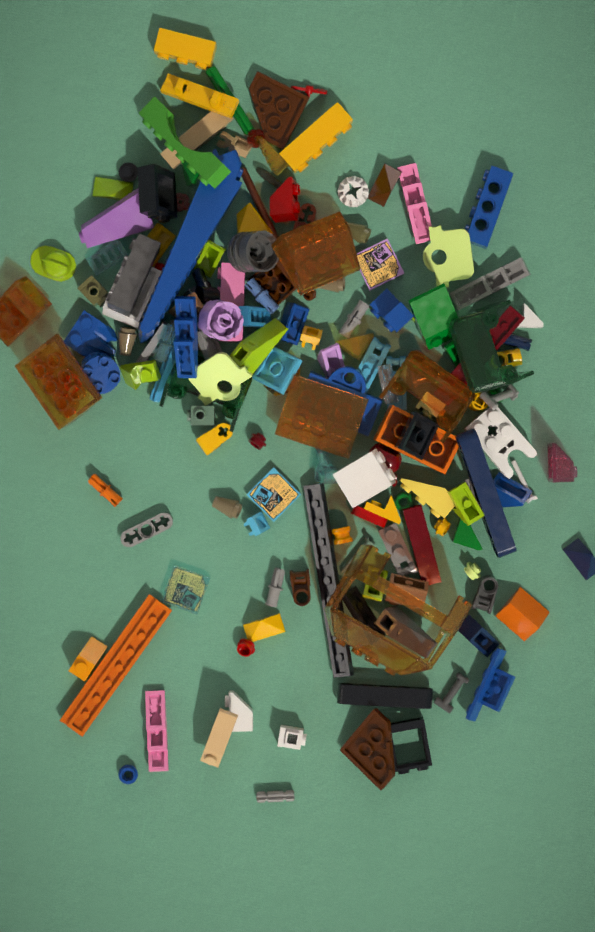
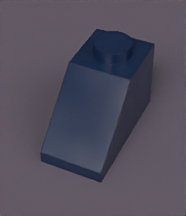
[456,615,500,657]

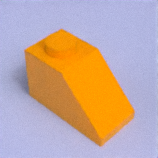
[68,636,108,681]

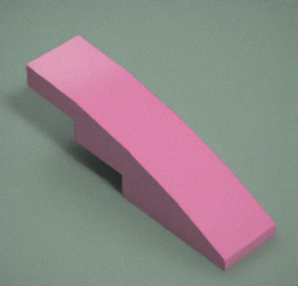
[397,163,432,244]
[145,690,169,772]

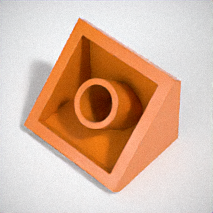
[495,587,550,641]

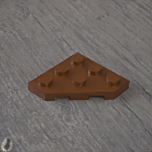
[249,71,310,150]
[340,708,395,791]

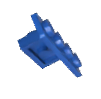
[466,648,515,721]

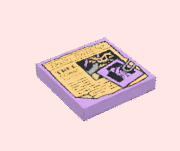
[353,238,404,291]

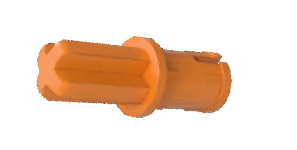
[88,474,123,507]

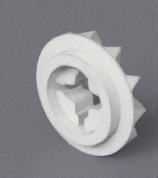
[338,176,369,207]

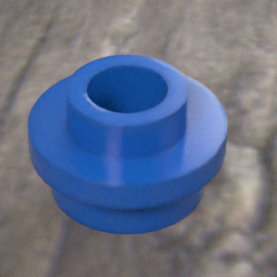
[118,764,138,784]

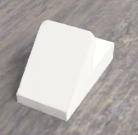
[517,303,543,328]

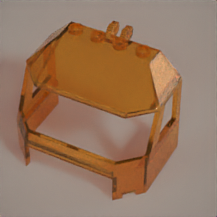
[324,545,472,676]

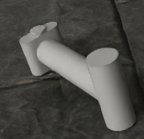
[480,384,519,410]

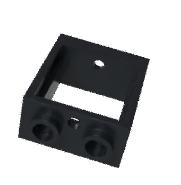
[137,164,177,223]
[391,717,432,774]

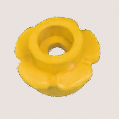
[434,518,451,536]

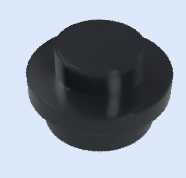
[119,162,138,182]

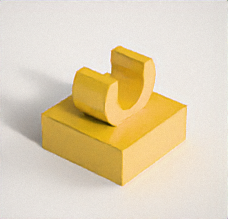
[300,325,323,350]

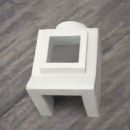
[277,725,307,750]

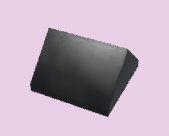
[395,412,439,460]

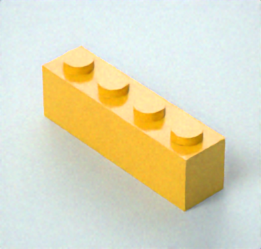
[279,102,353,174]

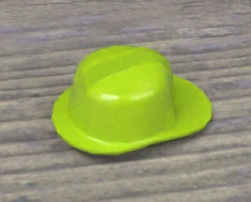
[30,246,76,282]

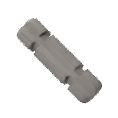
[256,790,294,803]

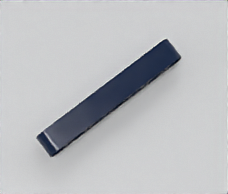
[455,428,517,558]

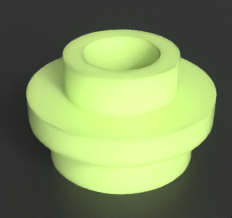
[464,562,481,580]

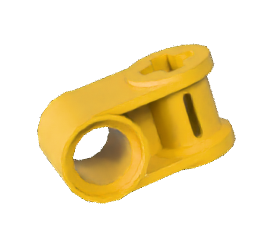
[196,423,233,455]

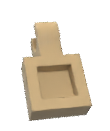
[216,131,254,158]

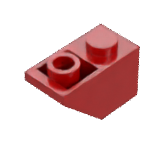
[270,177,300,223]

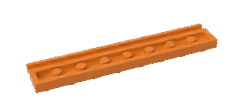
[59,594,172,737]

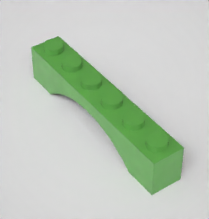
[139,96,231,189]

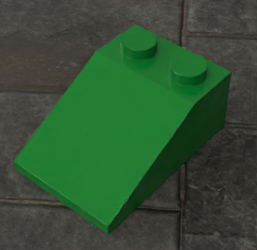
[408,283,463,350]

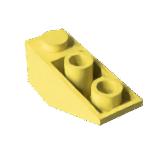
[399,478,455,518]

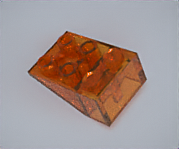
[0,276,52,347]

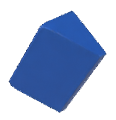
[280,302,310,346]

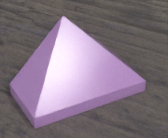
[317,343,347,378]

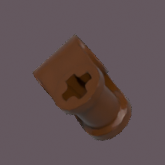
[290,568,311,606]

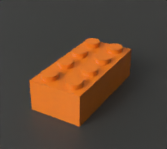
[373,405,459,475]

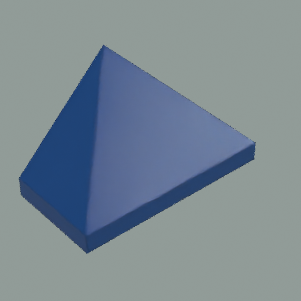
[493,472,532,507]

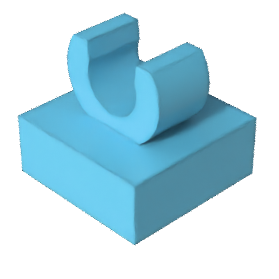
[244,511,270,536]

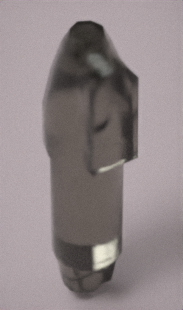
[256,167,283,189]

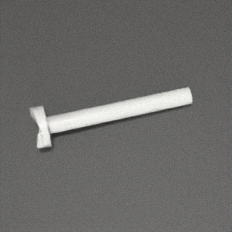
[511,460,538,504]

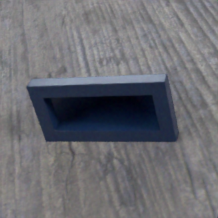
[562,538,595,580]

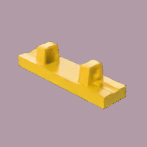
[160,73,239,119]

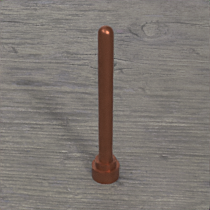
[241,167,287,250]

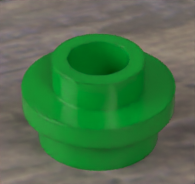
[394,492,413,511]

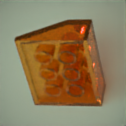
[271,211,360,296]
[15,333,102,430]
[275,374,369,459]

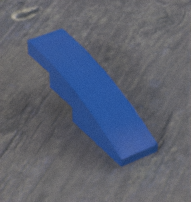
[174,296,198,378]

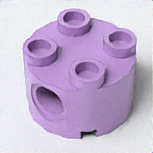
[198,300,244,341]

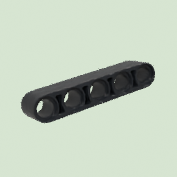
[337,683,433,709]

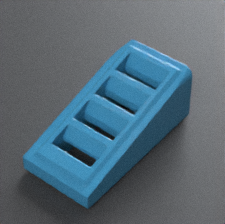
[238,306,271,327]

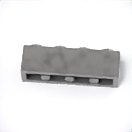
[106,234,161,317]

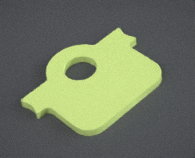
[423,225,474,287]
[188,352,253,406]

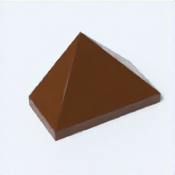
[367,163,402,207]

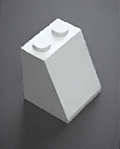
[333,449,396,508]

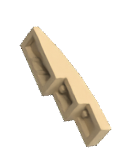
[160,111,234,169]

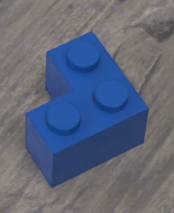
[370,289,414,333]

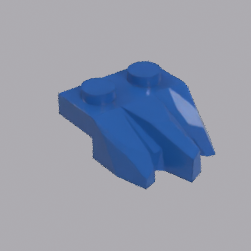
[63,310,118,357]

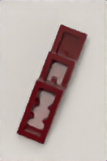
[402,504,442,585]

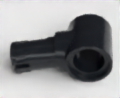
[192,268,220,304]

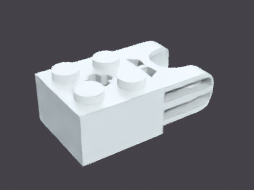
[464,407,537,479]

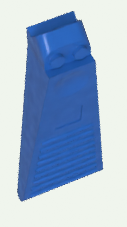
[138,149,244,343]

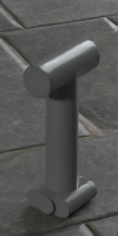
[433,672,469,714]

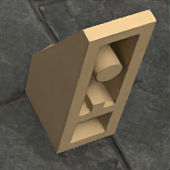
[200,708,238,768]

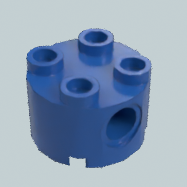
[79,352,120,395]

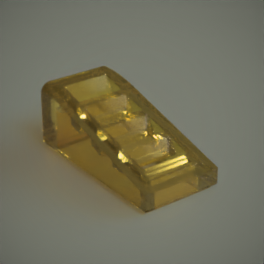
[255,135,288,176]

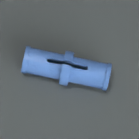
[245,278,280,315]

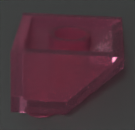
[547,443,577,483]

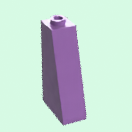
[79,188,154,248]

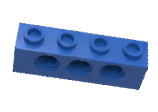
[465,166,514,249]

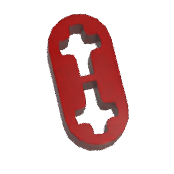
[351,506,388,528]

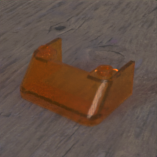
[379,351,475,443]

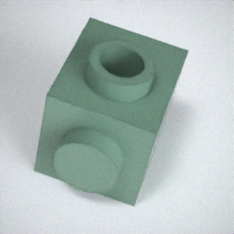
[187,406,215,426]

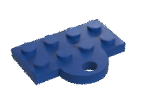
[296,366,383,436]

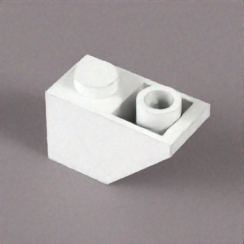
[225,690,253,732]

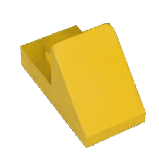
[364,495,401,524]

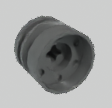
[227,231,280,273]

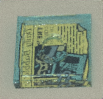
[161,565,210,615]

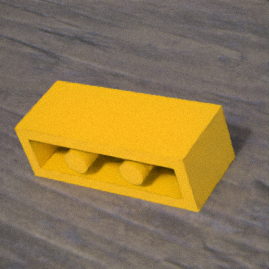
[154,28,217,70]

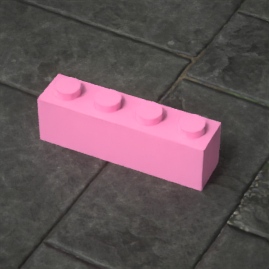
[217,263,245,342]

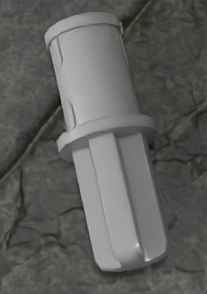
[265,568,285,607]

